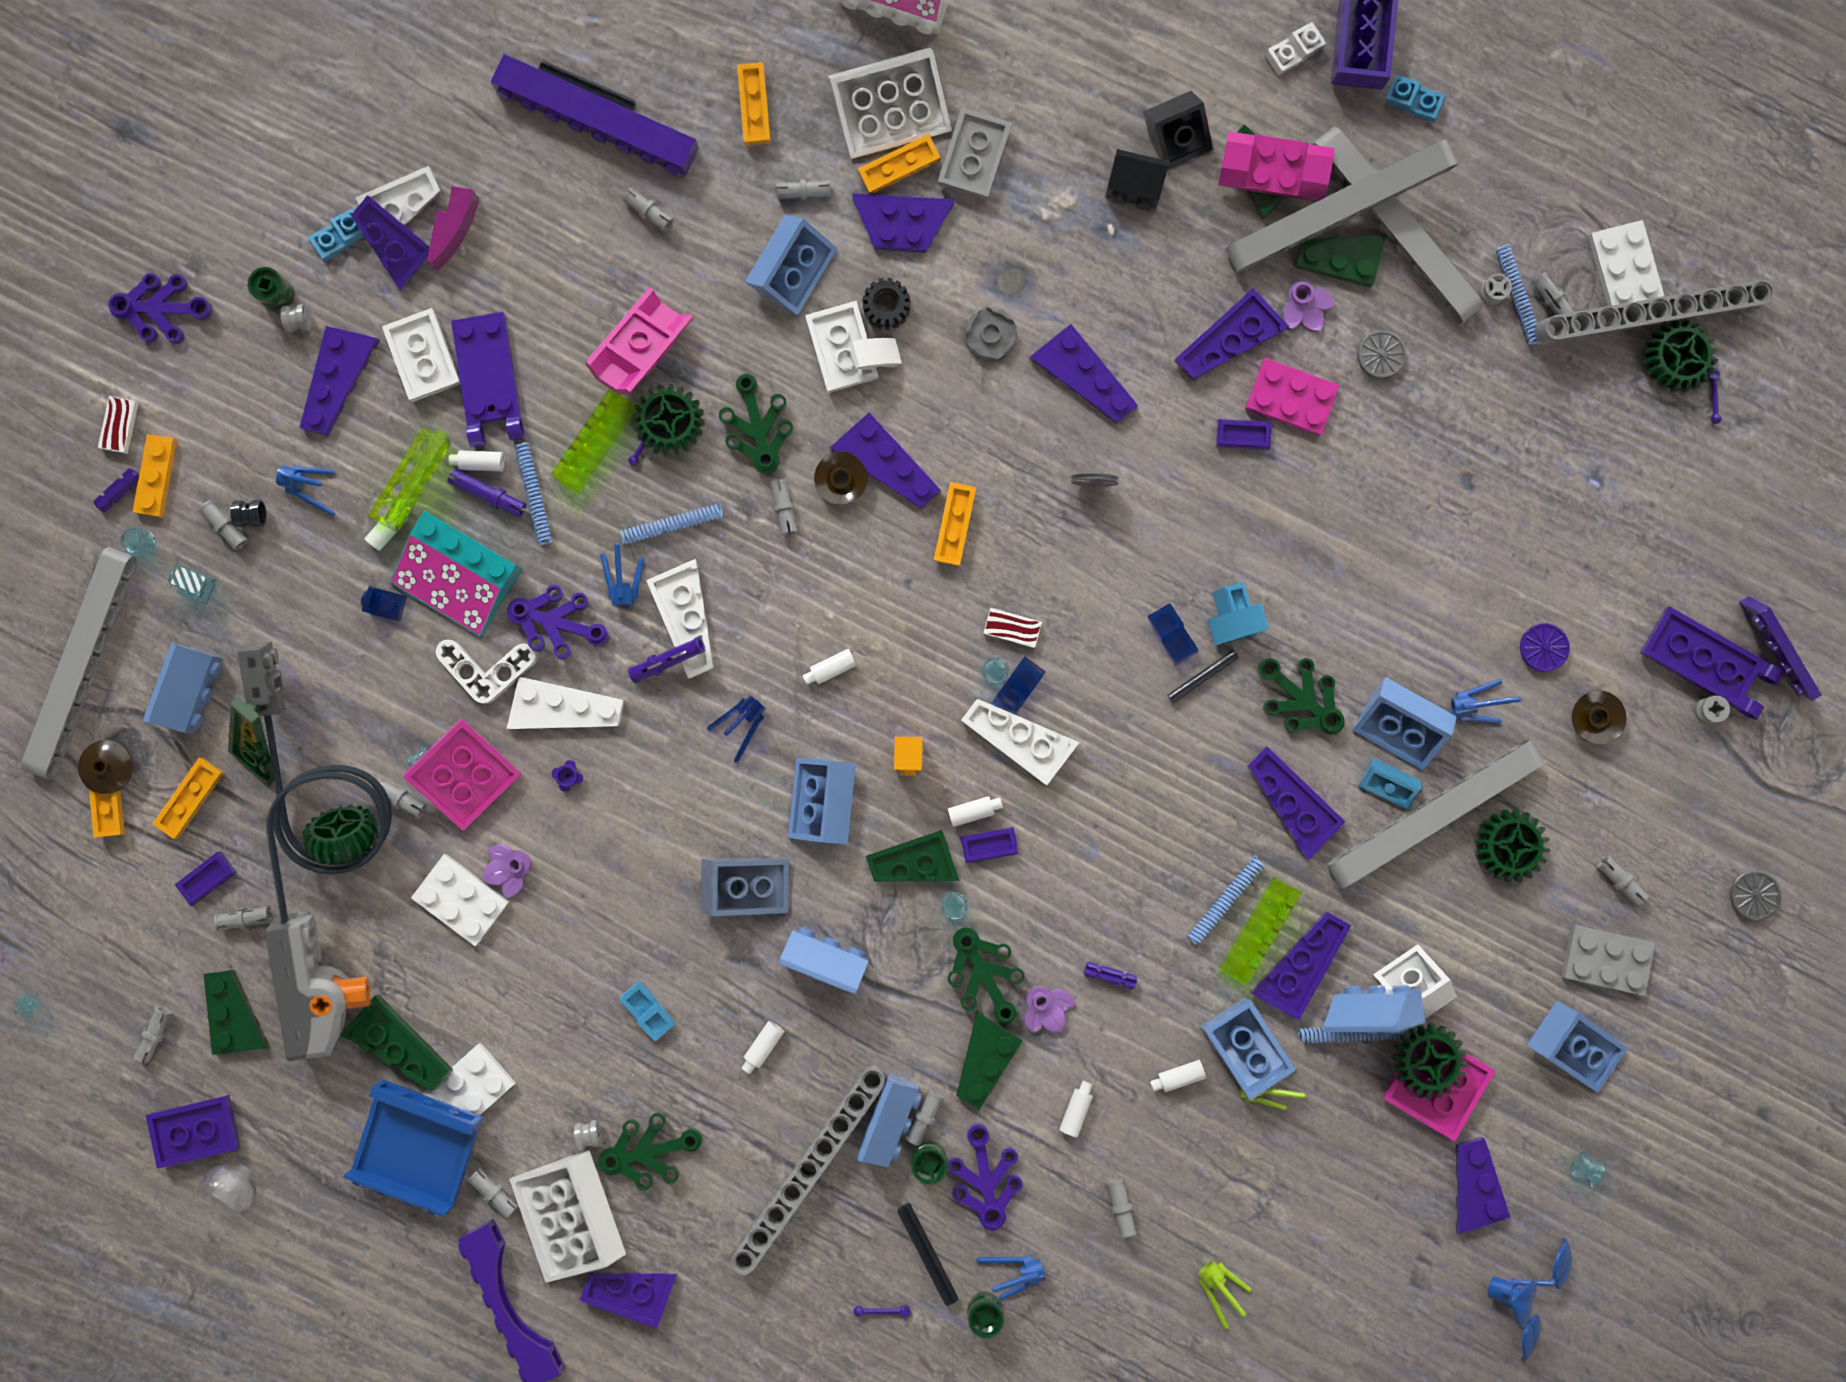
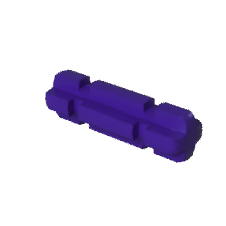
[93,468,139,512]
[1084,962,1137,990]

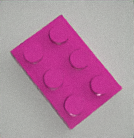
[1245,358,1339,436]

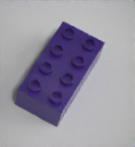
[1331,0,1398,90]

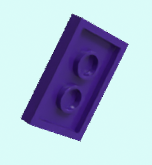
[146,1094,241,1169]

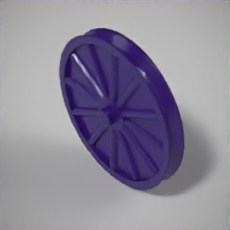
[1520,623,1570,672]

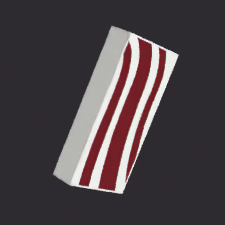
[98,396,139,454]
[983,608,1042,648]

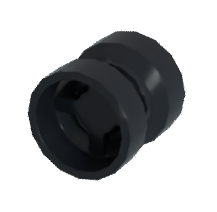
[230,500,267,527]

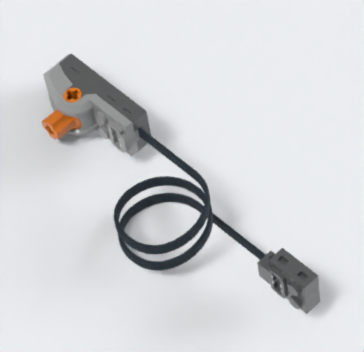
[237,641,392,1061]

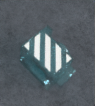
[168,564,217,604]

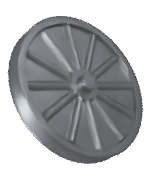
[1357,330,1406,379]
[1071,473,1119,487]
[1730,871,1781,920]

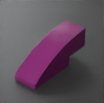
[427,186,479,270]

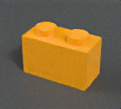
[894,737,923,776]

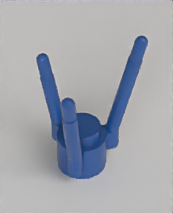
[276,465,335,516]
[600,543,644,605]
[1451,679,1521,723]
[976,1255,1046,1300]

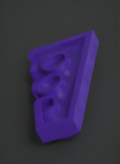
[299,326,380,436]

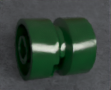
[247,267,295,311]
[911,1142,947,1185]
[967,1292,1004,1338]

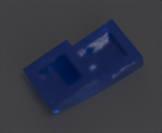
[1147,603,1199,666]
[991,656,1046,715]

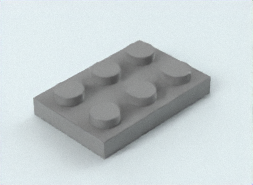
[938,107,1012,200]
[1561,924,1655,996]

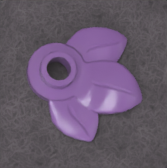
[1283,281,1335,331]
[482,844,531,898]
[1024,986,1075,1033]

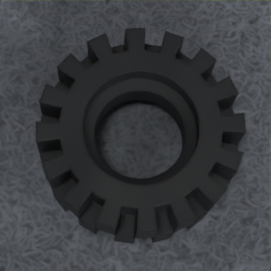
[862,278,910,330]

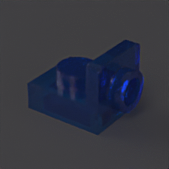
[361,586,407,622]

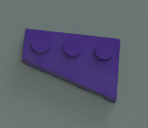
[1456,1137,1511,1234]
[580,1273,677,1328]

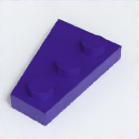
[351,195,430,290]

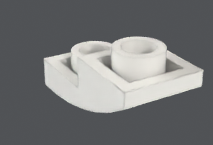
[1264,22,1327,76]
[848,338,902,370]

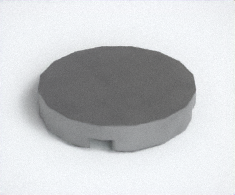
[965,307,1017,361]

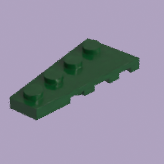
[228,698,274,786]
[340,995,454,1091]

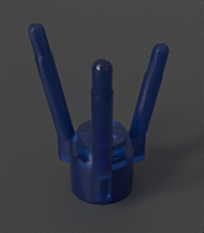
[707,695,766,763]

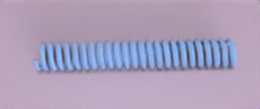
[1496,244,1540,344]
[515,443,553,545]
[620,503,723,545]
[1187,855,1265,945]
[1298,1027,1408,1044]

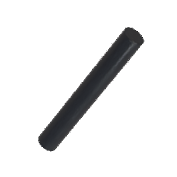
[1167,650,1239,703]

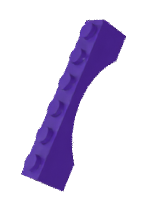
[458,1219,565,1382]

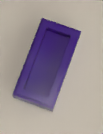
[1216,419,1272,450]
[961,827,1019,863]
[174,851,237,906]

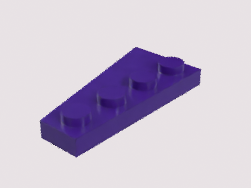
[1174,288,1289,380]
[1029,324,1138,424]
[830,412,941,509]
[1739,596,1822,701]
[1247,746,1346,860]
[1250,911,1351,1020]

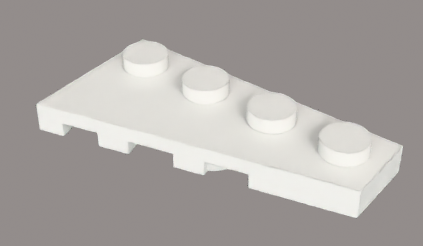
[646,559,714,679]
[507,677,625,729]

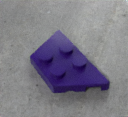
[852,193,954,253]

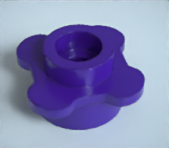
[552,760,584,792]

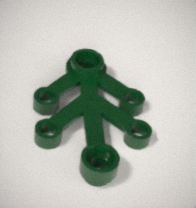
[719,374,793,474]
[1257,658,1345,735]
[948,927,1025,1024]
[598,1112,703,1191]

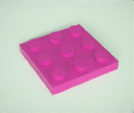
[403,718,521,831]
[1381,1039,1495,1142]

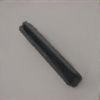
[538,61,636,111]
[897,1203,958,1306]

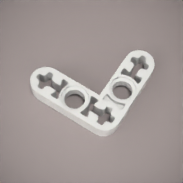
[436,640,538,704]

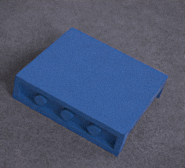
[343,1079,483,1216]

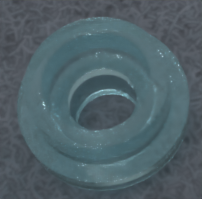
[12,992,41,1017]

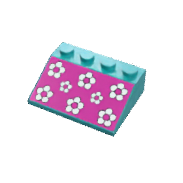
[389,510,523,637]

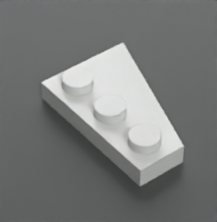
[356,166,442,226]

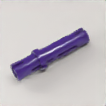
[447,468,527,518]
[628,637,706,683]

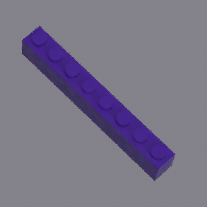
[490,54,699,176]

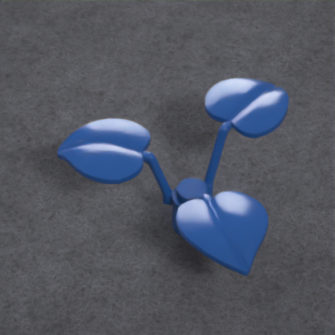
[1488,1238,1571,1362]

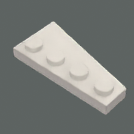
[961,699,1080,785]

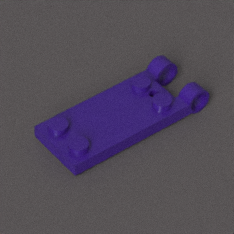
[451,312,525,447]
[1640,606,1784,720]

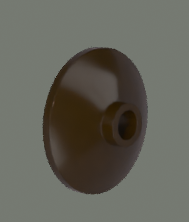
[814,451,868,505]
[1571,690,1627,744]
[78,740,133,794]

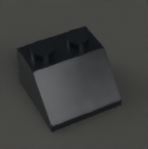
[1143,91,1213,169]
[1105,149,1170,210]

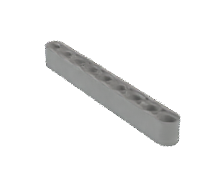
[1312,127,1483,325]
[1226,139,1458,273]
[1535,280,1774,343]
[21,547,137,780]
[1327,740,1545,889]
[731,1066,885,1275]

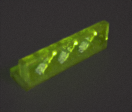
[550,389,636,495]
[368,427,451,532]
[1218,877,1302,986]

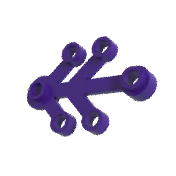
[108,273,213,344]
[507,585,609,660]
[948,1123,1023,1230]

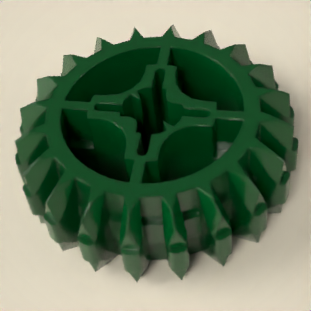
[1642,320,1719,393]
[632,383,705,456]
[302,804,379,866]
[1474,809,1551,882]
[1392,1023,1468,1099]

